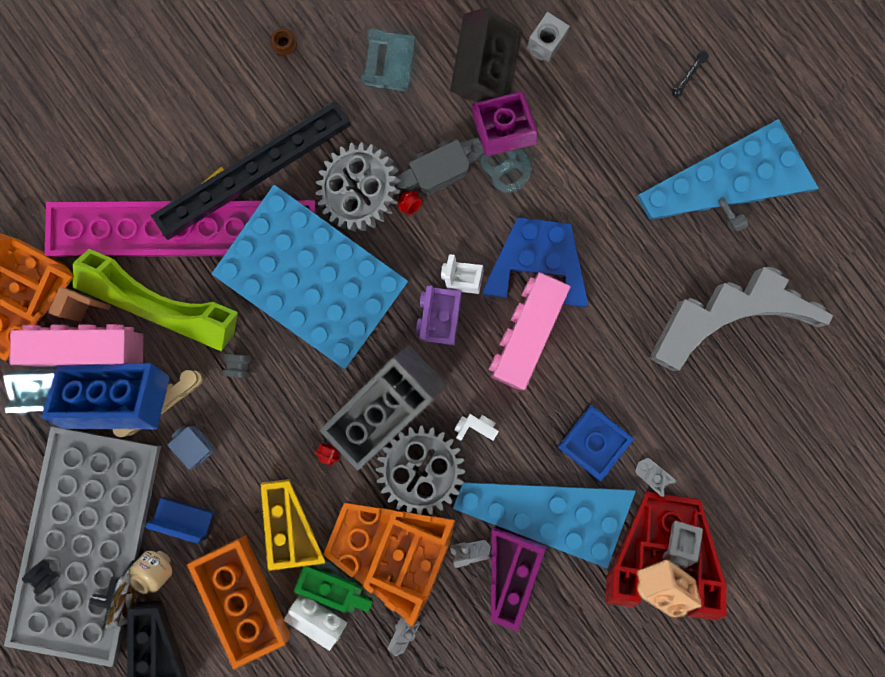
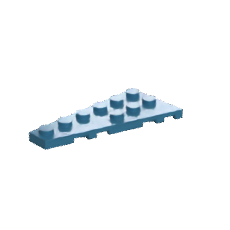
[637,119,819,220]

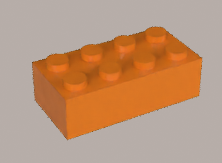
[187,535,291,670]

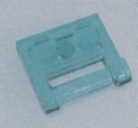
[361,29,415,91]

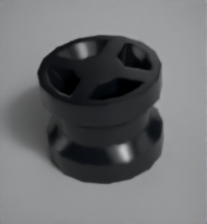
[22,559,61,596]

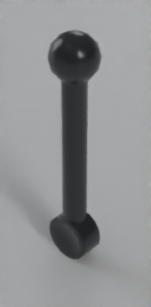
[672,51,709,97]

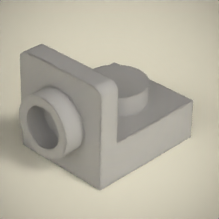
[663,521,703,569]

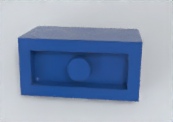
[146,497,215,543]

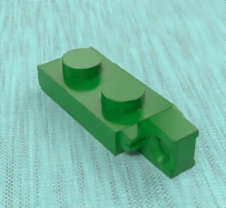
[293,565,373,613]

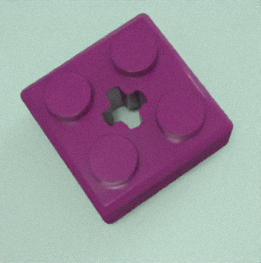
[472,91,538,156]

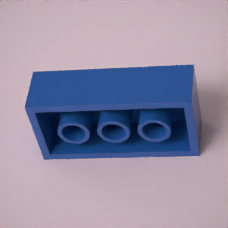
[41,363,170,429]

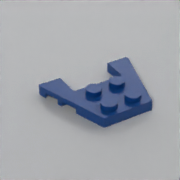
[482,218,588,308]

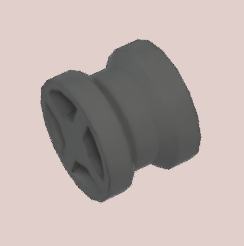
[222,354,252,378]

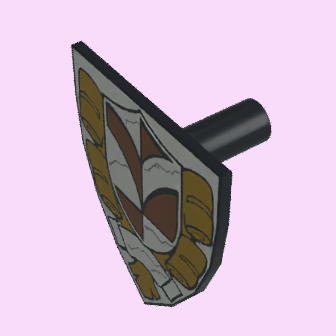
[89,560,138,630]

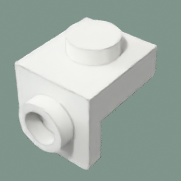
[441,254,484,294]
[454,414,499,441]

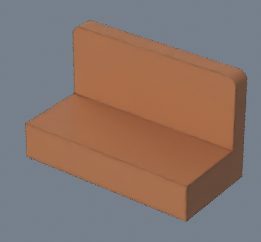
[48,287,111,322]

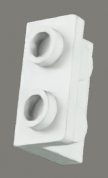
[283,595,347,651]

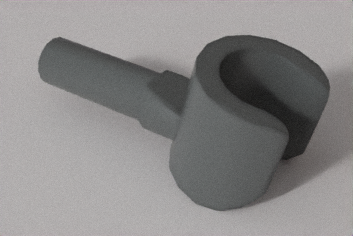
[718,197,748,231]

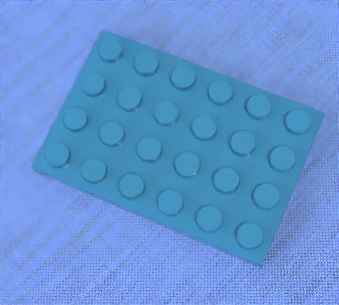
[212,185,408,369]

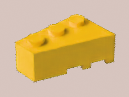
[261,479,325,571]

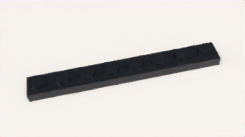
[150,101,351,240]

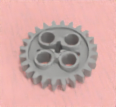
[316,142,401,232]
[376,425,465,515]

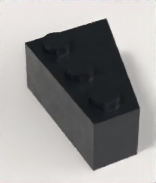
[127,601,188,677]

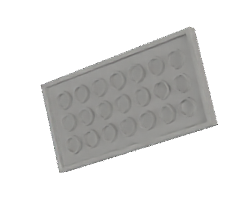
[4,426,161,667]

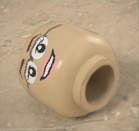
[129,551,172,594]

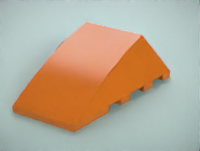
[0,233,74,361]
[323,503,455,627]

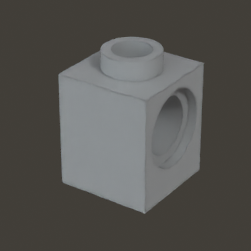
[527,12,570,62]

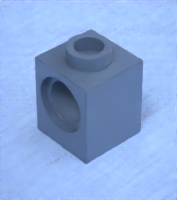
[168,426,217,470]

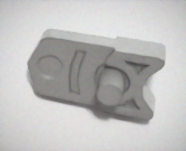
[635,458,677,497]
[450,540,491,568]
[388,616,421,656]

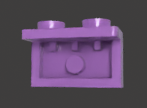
[416,285,462,346]

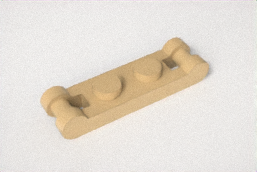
[113,370,203,437]

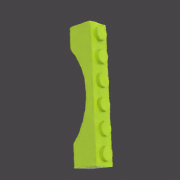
[73,249,238,352]

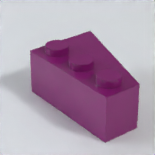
[491,527,547,632]

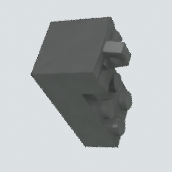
[319,345,447,471]

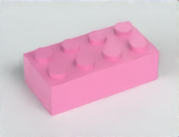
[489,272,570,390]
[10,325,143,367]

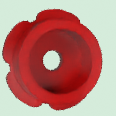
[398,191,422,216]
[314,443,341,465]

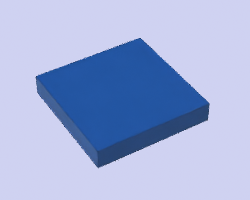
[557,405,634,482]

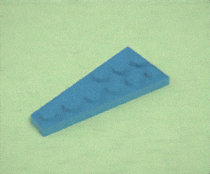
[453,482,636,568]

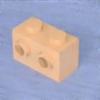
[637,560,701,617]

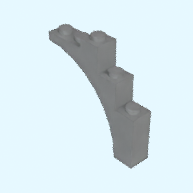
[649,267,833,371]

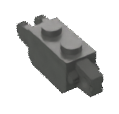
[395,138,485,196]

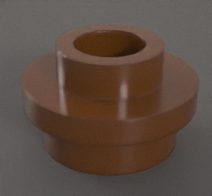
[270,28,297,56]

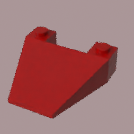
[605,492,727,621]

